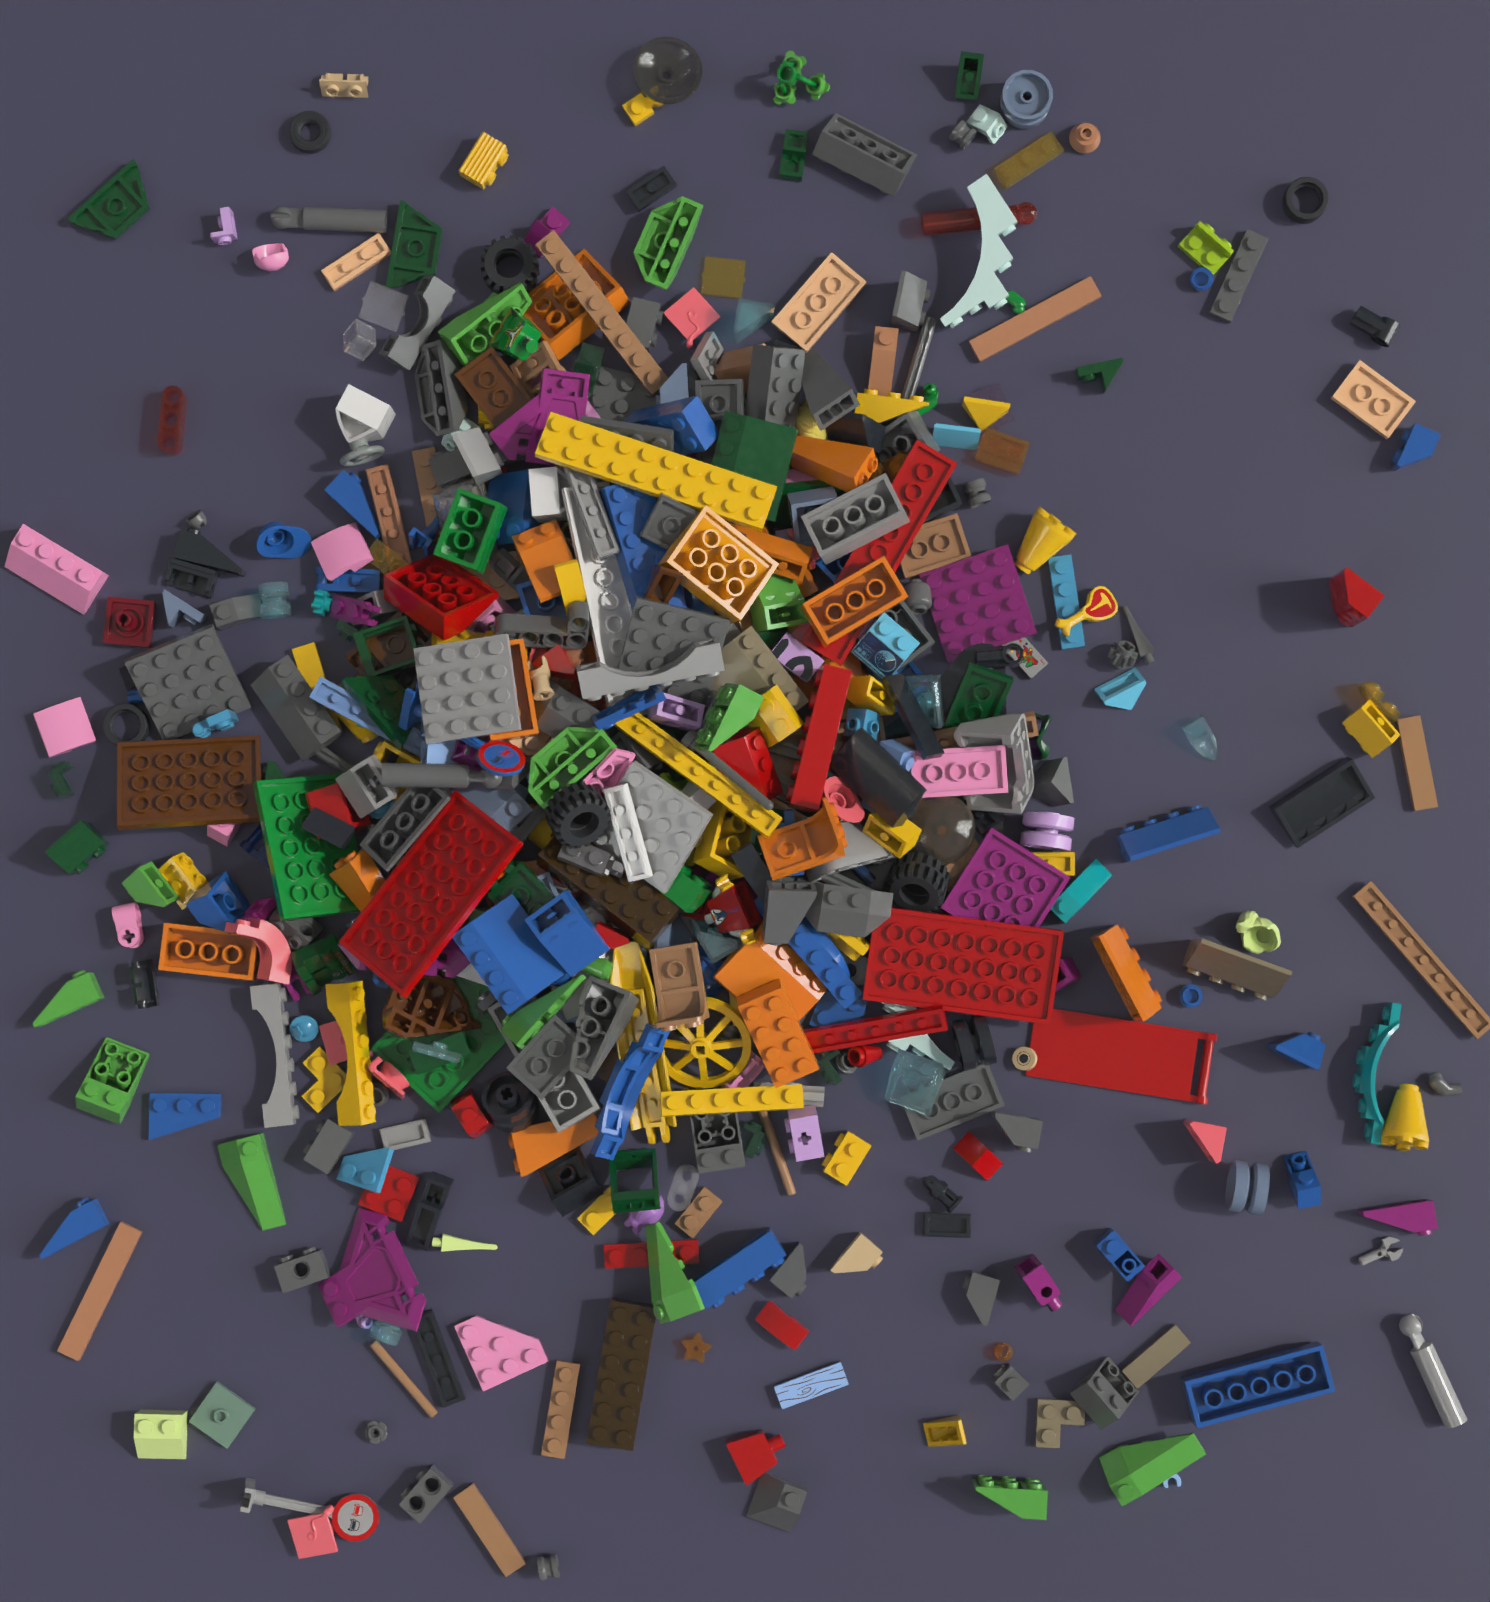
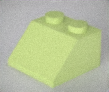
[134,1410,188,1459]

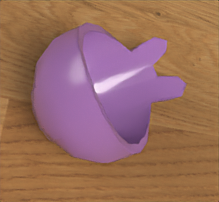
[624,1195,664,1235]

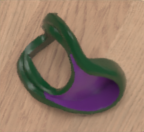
[1029,713,1052,760]

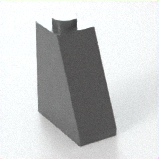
[762,880,817,946]

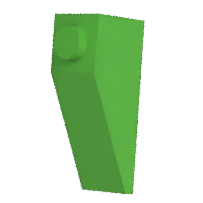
[33,970,105,1028]

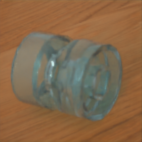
[258,582,291,619]
[369,1320,402,1346]

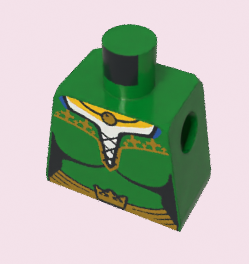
[488,308,541,361]

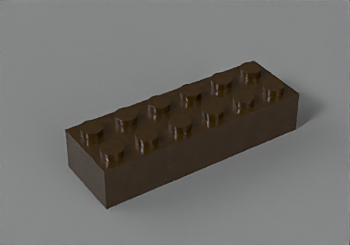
[536,836,680,951]
[586,1297,656,1451]

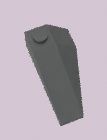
[569,976,639,1080]

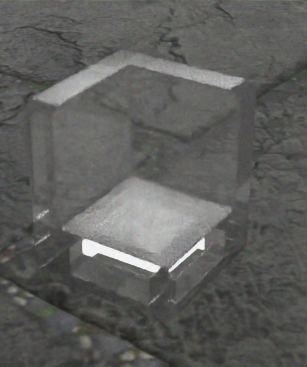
[343,319,376,361]

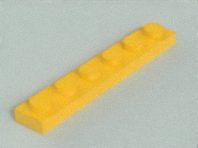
[660,1084,804,1117]

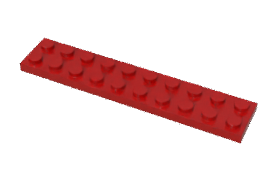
[801,440,957,667]

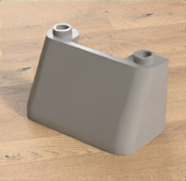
[954,713,1034,814]
[799,817,897,882]

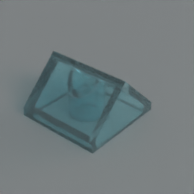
[733,298,774,344]
[905,674,945,729]
[689,917,743,964]

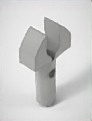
[1358,1236,1403,1265]

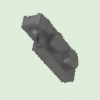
[557,844,625,878]

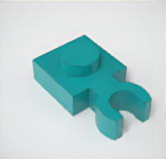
[311,590,332,617]

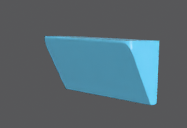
[932,423,981,450]

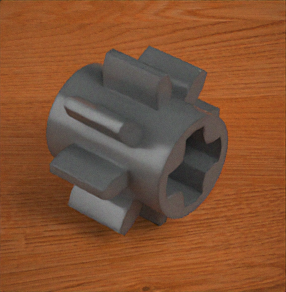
[1107,640,1138,670]

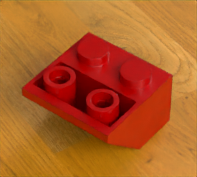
[305,783,371,839]

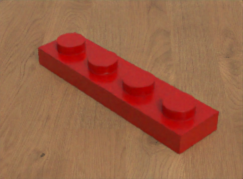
[604,1239,700,1269]

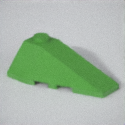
[501,974,587,1050]
[217,1133,286,1230]
[646,1221,705,1324]

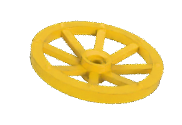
[664,997,752,1088]

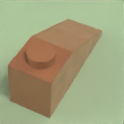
[868,326,899,396]

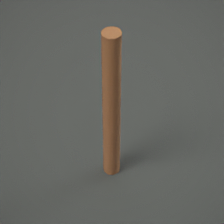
[758,1111,796,1196]
[369,1340,438,1418]

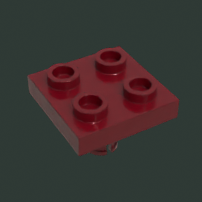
[103,597,156,648]

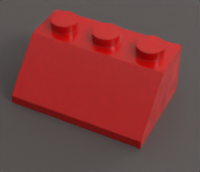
[1329,567,1385,627]
[712,727,783,800]

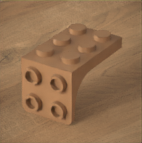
[649,942,710,1032]

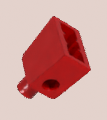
[451,1088,494,1139]
[726,1430,786,1486]

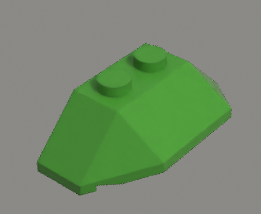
[633,196,703,291]
[528,727,617,810]

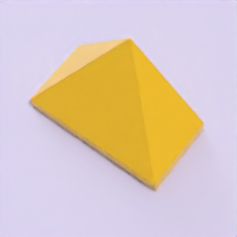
[962,396,1010,432]

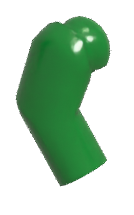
[1006,291,1026,314]
[916,383,939,416]

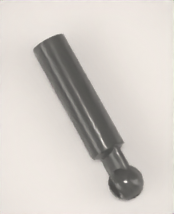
[271,206,387,233]
[382,763,503,788]

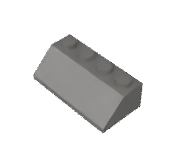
[801,473,910,565]

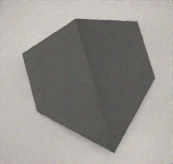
[1031,757,1074,807]

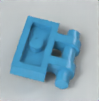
[192,709,239,738]

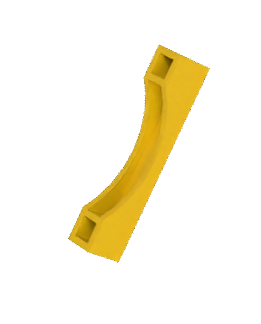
[325,981,376,1126]

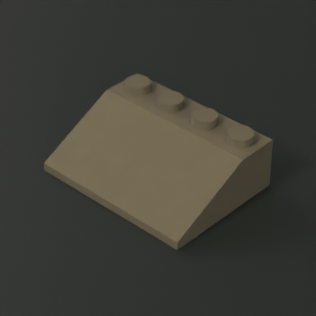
[711,626,809,728]
[1182,938,1293,1001]

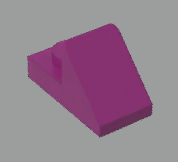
[524,206,571,258]

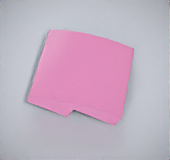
[311,523,374,581]
[33,697,96,758]

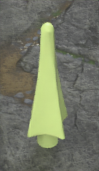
[432,1234,498,1252]

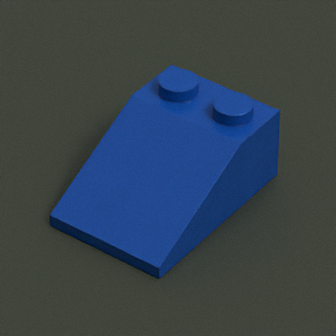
[487,470,539,545]

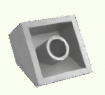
[452,427,504,486]

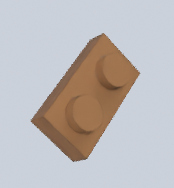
[675,1186,723,1238]

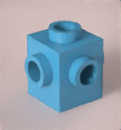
[844,708,881,741]

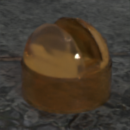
[994,1342,1013,1362]

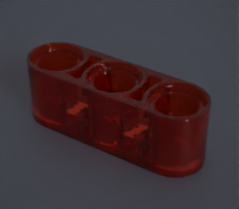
[157,385,188,456]

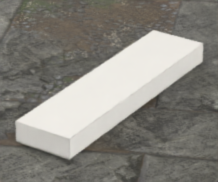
[603,783,653,882]

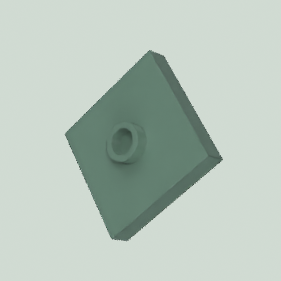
[189,1381,256,1449]

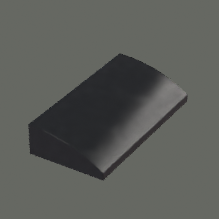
[829,728,927,828]
[1269,757,1375,848]

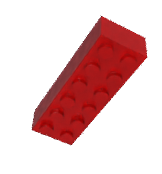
[785,664,852,814]

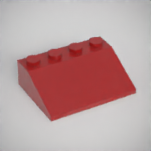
[384,554,499,641]

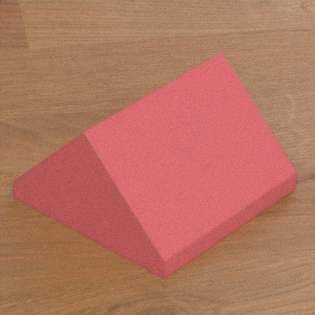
[1182,1119,1227,1164]

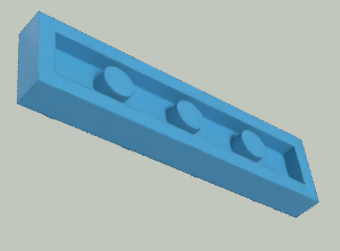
[1047,554,1085,650]

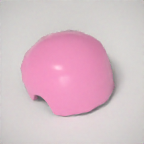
[252,243,289,272]

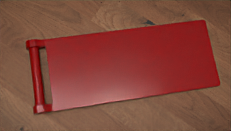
[1026,1009,1217,1104]

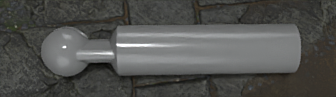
[1399,1313,1467,1429]

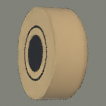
[1012,1047,1037,1071]

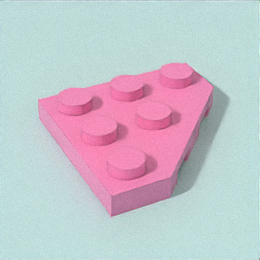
[454,1315,549,1391]

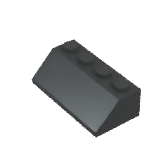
[812,113,917,196]
[251,655,342,762]
[359,787,451,872]

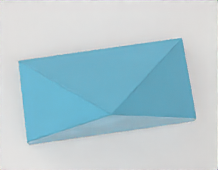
[1094,668,1146,710]

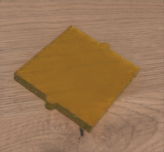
[701,256,746,299]

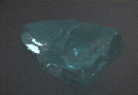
[1181,714,1217,761]

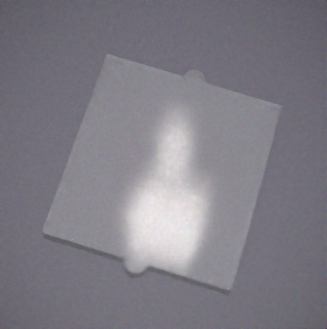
[359,281,409,332]

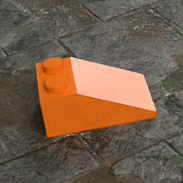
[512,519,574,603]

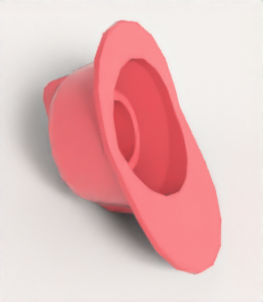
[821,776,865,823]

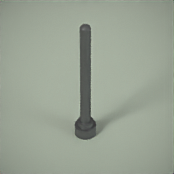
[681,730,774,810]

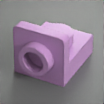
[210,207,238,245]

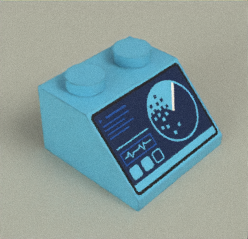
[851,612,920,679]

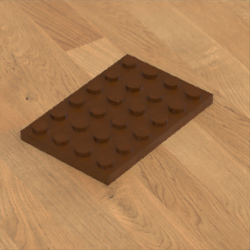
[117,735,261,830]

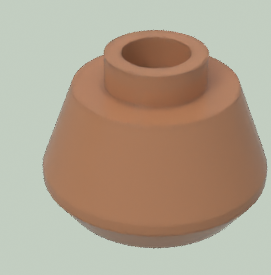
[1069,122,1101,154]

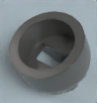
[186,510,207,530]

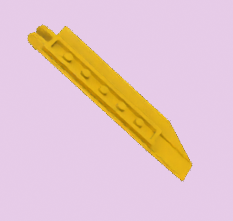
[609,941,677,1144]

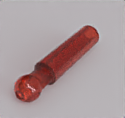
[921,202,1037,236]

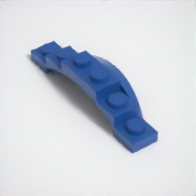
[754,897,863,1009]
[590,1023,670,1160]

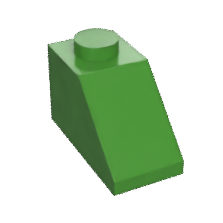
[122,861,180,907]

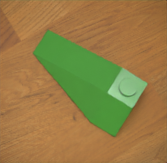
[438,283,533,367]
[1099,1433,1206,1506]

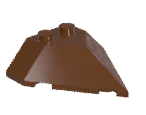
[382,958,482,1038]

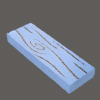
[774,1361,849,1409]

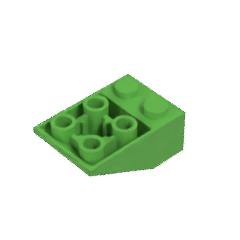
[750,573,808,632]
[694,683,764,751]
[75,1037,150,1125]
[972,1475,1048,1520]

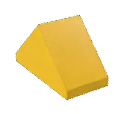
[923,1415,966,1447]

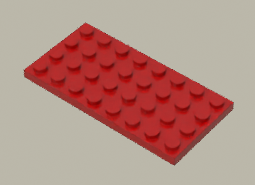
[339,790,524,998]
[862,907,1064,1025]

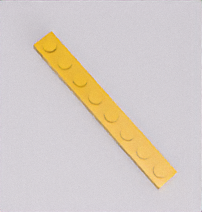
[615,712,783,839]

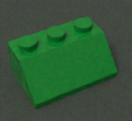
[433,488,508,574]

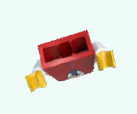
[704,873,763,946]

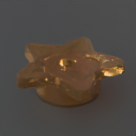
[682,1332,712,1363]

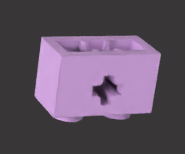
[784,1105,824,1162]

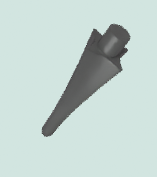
[1123,606,1155,666]

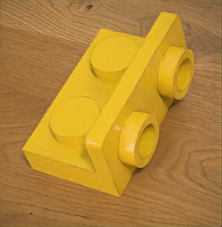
[158,852,208,910]
[826,933,870,961]
[821,1130,871,1186]

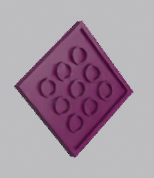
[919,544,1037,663]
[940,827,1071,927]

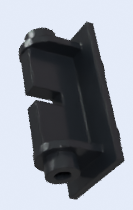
[129,959,159,1009]

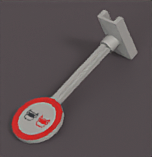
[240,1477,379,1541]

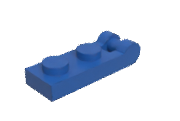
[315,567,381,594]

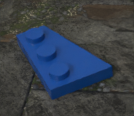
[591,685,667,730]
[148,1093,222,1141]

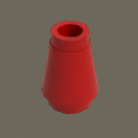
[848,1045,883,1068]

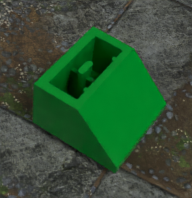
[656,863,713,913]

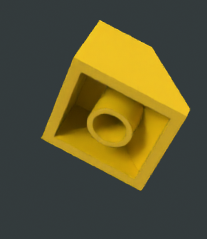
[748,684,804,748]

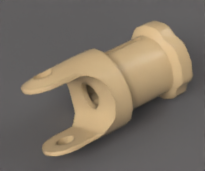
[527,656,554,701]

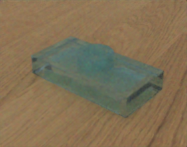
[412,1041,463,1063]

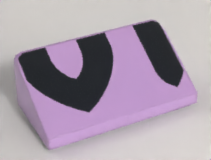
[772,632,824,683]

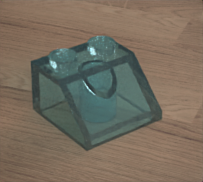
[884,1049,946,1116]

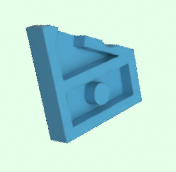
[337,1148,394,1193]

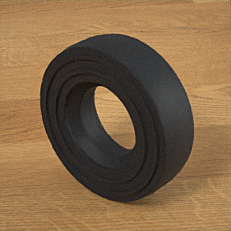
[289,111,331,154]

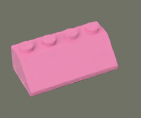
[5,524,109,615]

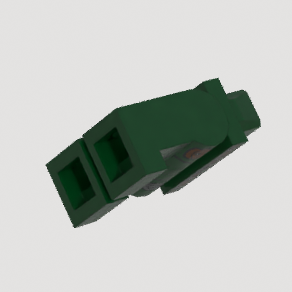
[290,933,355,996]

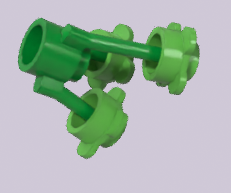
[773,51,830,105]

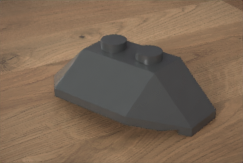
[414,339,468,437]
[531,679,618,739]
[799,881,893,938]

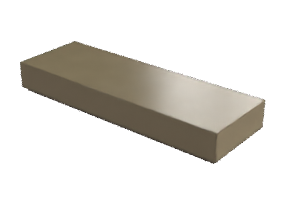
[1121,1324,1191,1389]

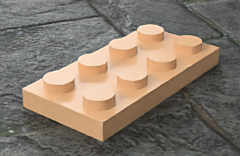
[771,252,867,353]

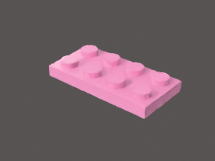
[911,745,1008,798]

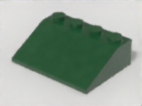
[712,411,798,522]

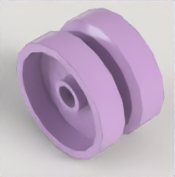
[1020,811,1075,851]

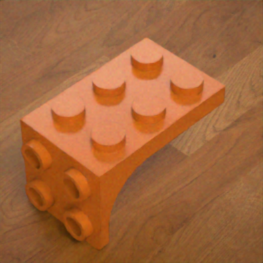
[757,796,848,881]

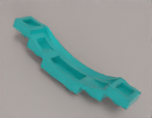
[1352,1002,1402,1145]

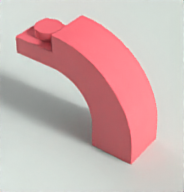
[224,918,292,985]

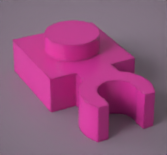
[240,897,277,921]

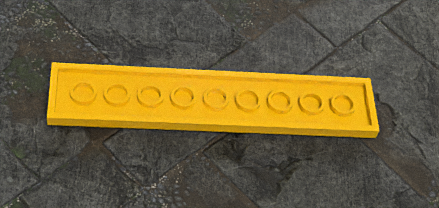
[535,412,777,532]

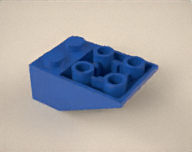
[525,890,610,977]

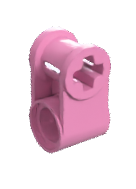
[112,902,144,948]

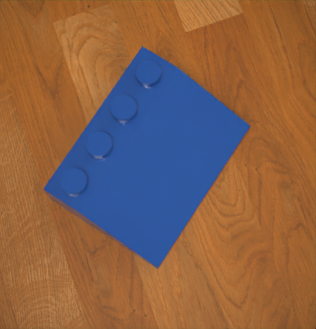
[452,894,567,1014]

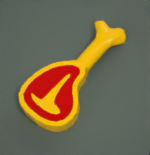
[1055,586,1118,637]

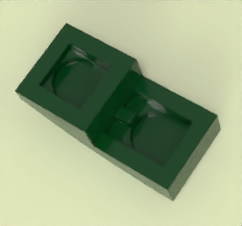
[779,129,808,182]

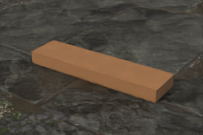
[1396,715,1438,811]
[453,1483,526,1577]

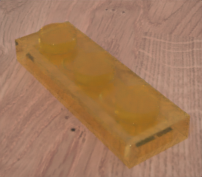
[993,131,1064,190]

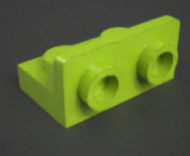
[1178,221,1234,275]

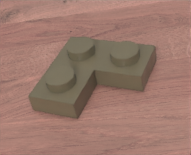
[1035,1398,1085,1448]

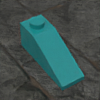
[1049,859,1112,924]

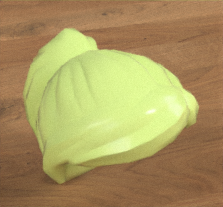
[1235,911,1281,954]

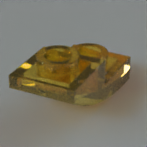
[369,538,411,574]
[1358,681,1401,723]

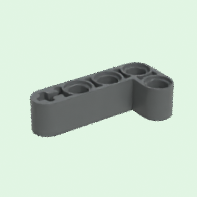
[494,600,589,650]

